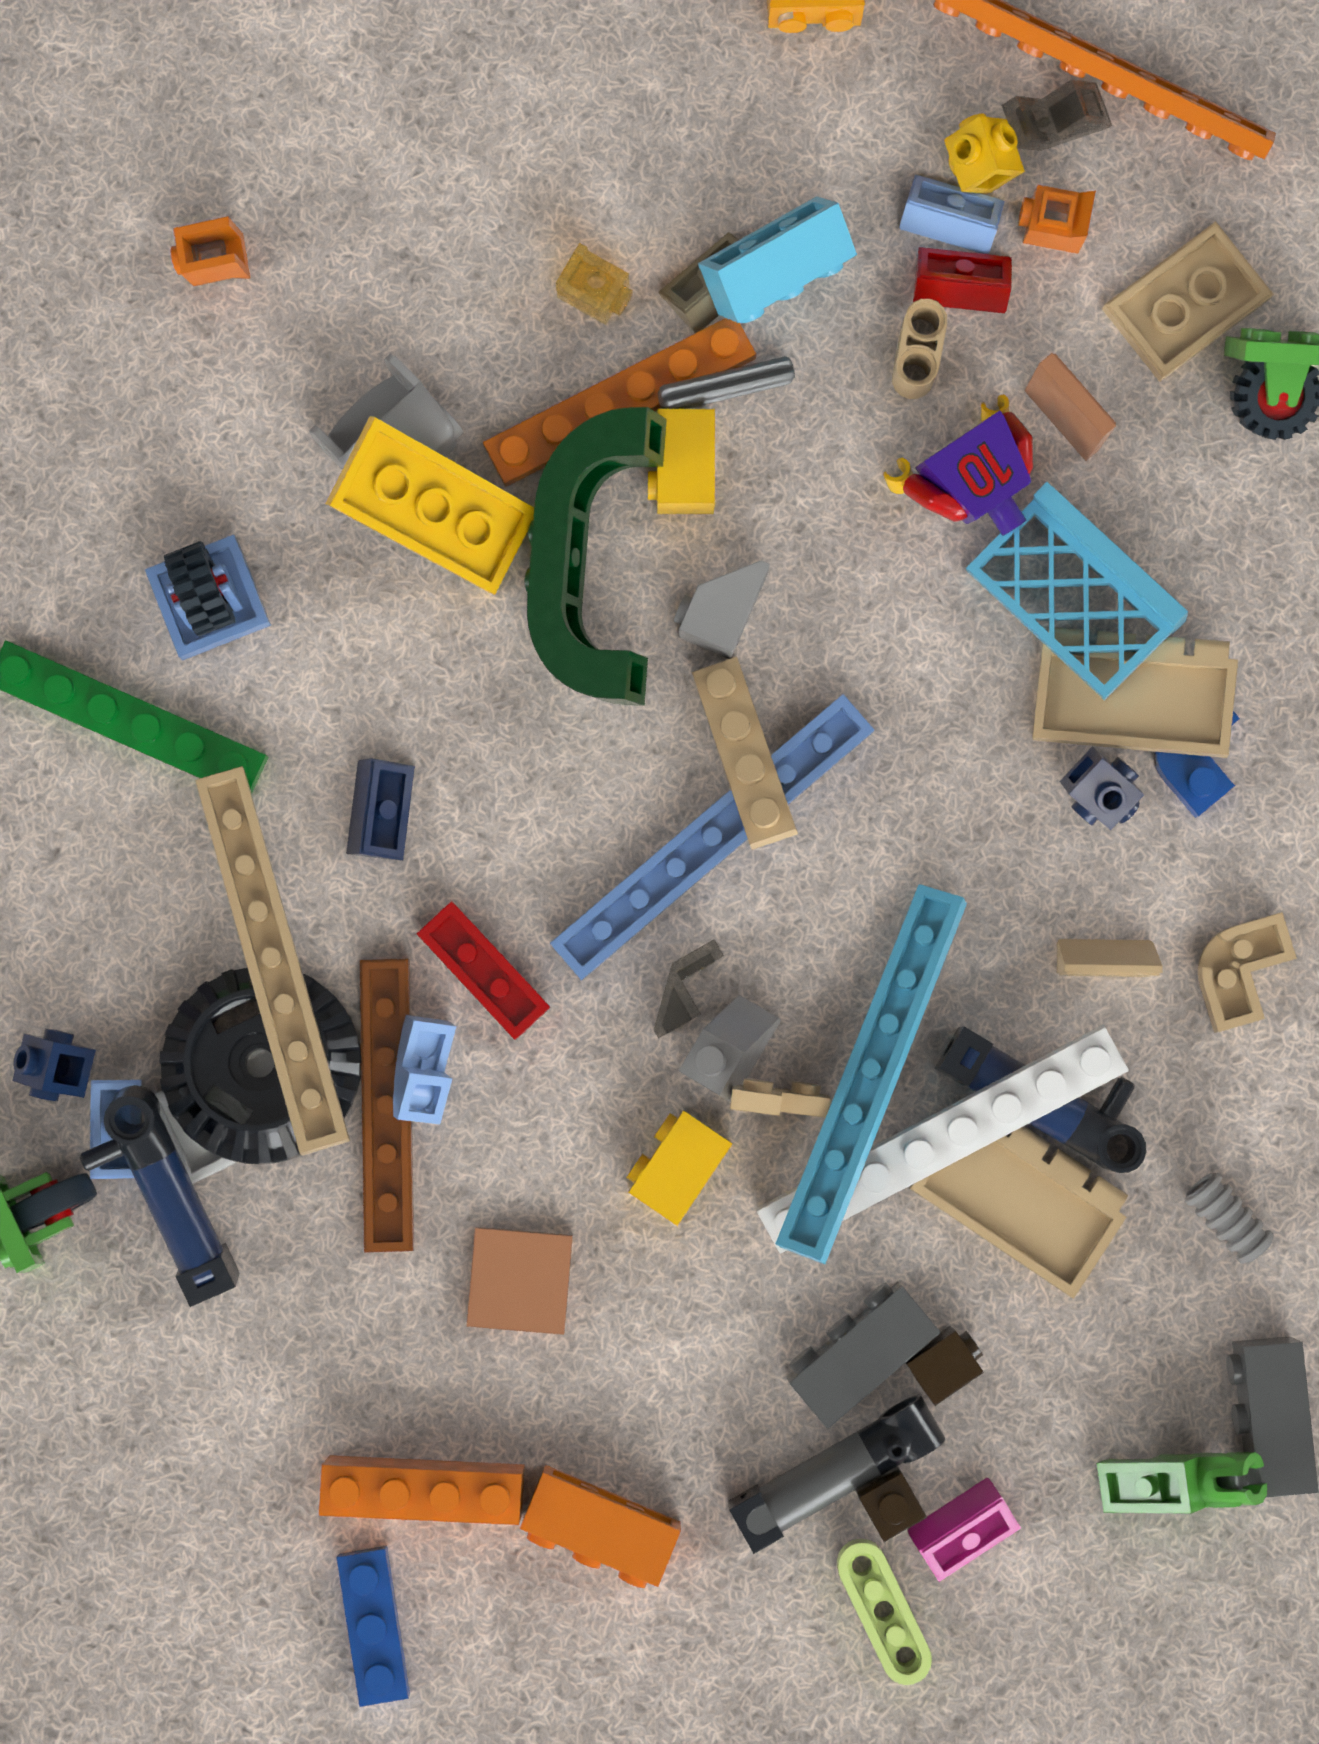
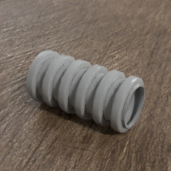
[1185,1173,1274,1264]

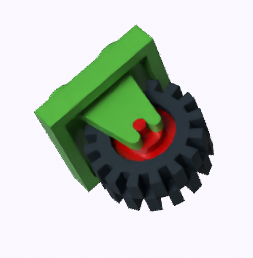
[1224,328,1319,440]

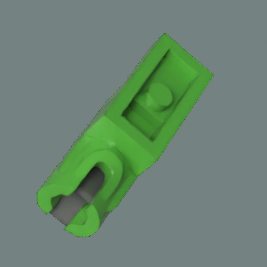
[1096,1452,1267,1514]

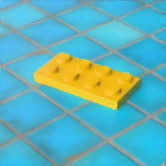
[325,416,534,595]

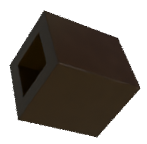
[905,1326,984,1406]
[855,1466,927,1542]

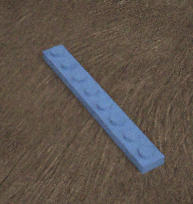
[550,694,874,981]

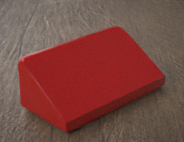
[913,247,1012,314]

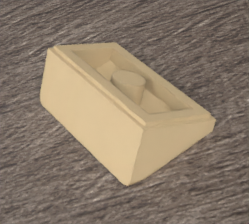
[1057,939,1163,977]

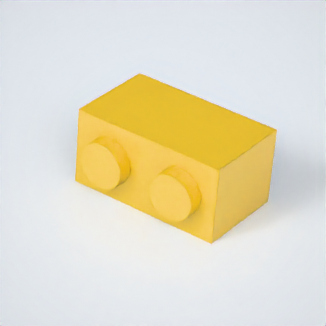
[648,409,715,514]
[626,1110,732,1226]

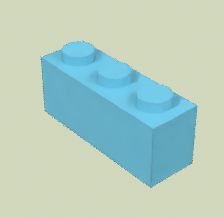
[698,196,857,323]

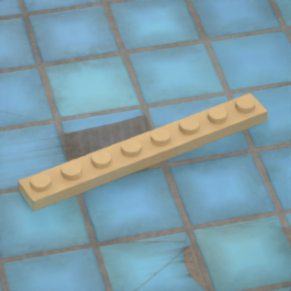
[195,766,350,1156]

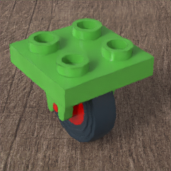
[0,1172,97,1273]

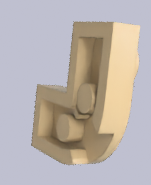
[1198,912,1297,1033]
[730,1079,830,1118]

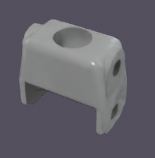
[309,353,464,469]

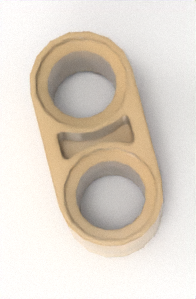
[892,299,947,399]

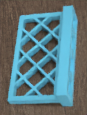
[966,482,1188,701]

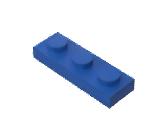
[336,1545,410,1707]

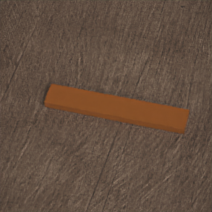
[360,959,414,1253]

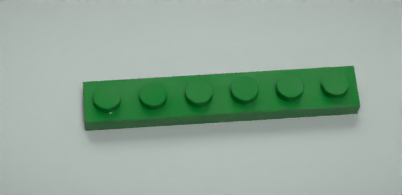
[0,640,269,794]

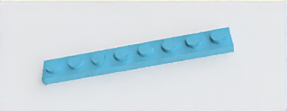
[775,884,967,1264]

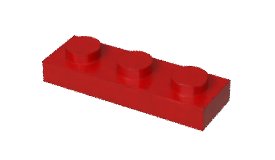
[416,901,551,1040]

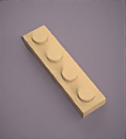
[692,656,798,850]

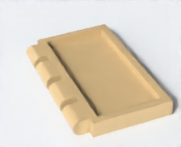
[1032,627,1238,758]
[909,1126,1128,1299]

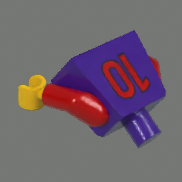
[883,394,1033,536]

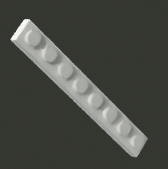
[756,1024,1129,1254]

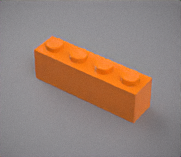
[319,1455,525,1525]

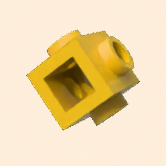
[944,113,1025,194]

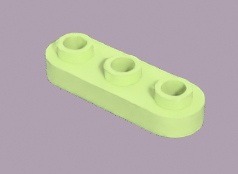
[837,1539,932,1685]

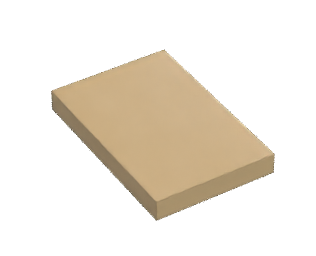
[1102,221,1274,382]

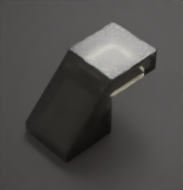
[1001,79,1113,151]
[654,939,724,1039]

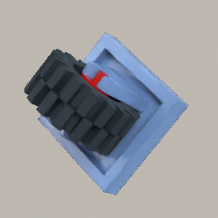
[145,534,272,661]

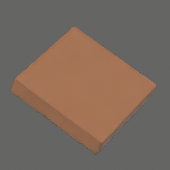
[1024,353,1116,461]
[466,1227,573,1335]

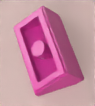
[907,1478,1021,1582]

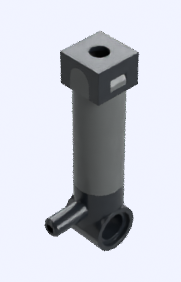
[728,1394,946,1554]

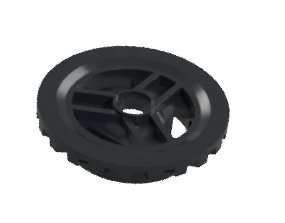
[159,967,361,1165]

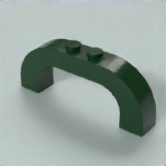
[524,407,667,706]

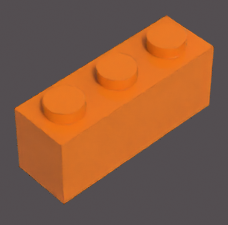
[520,1465,681,1588]

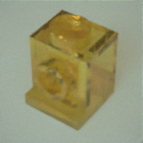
[556,243,633,325]

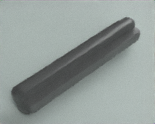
[658,356,795,409]

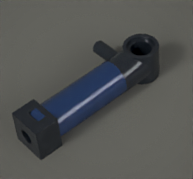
[934,1026,1147,1173]
[80,1085,240,1307]

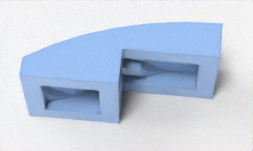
[393,1015,457,1124]

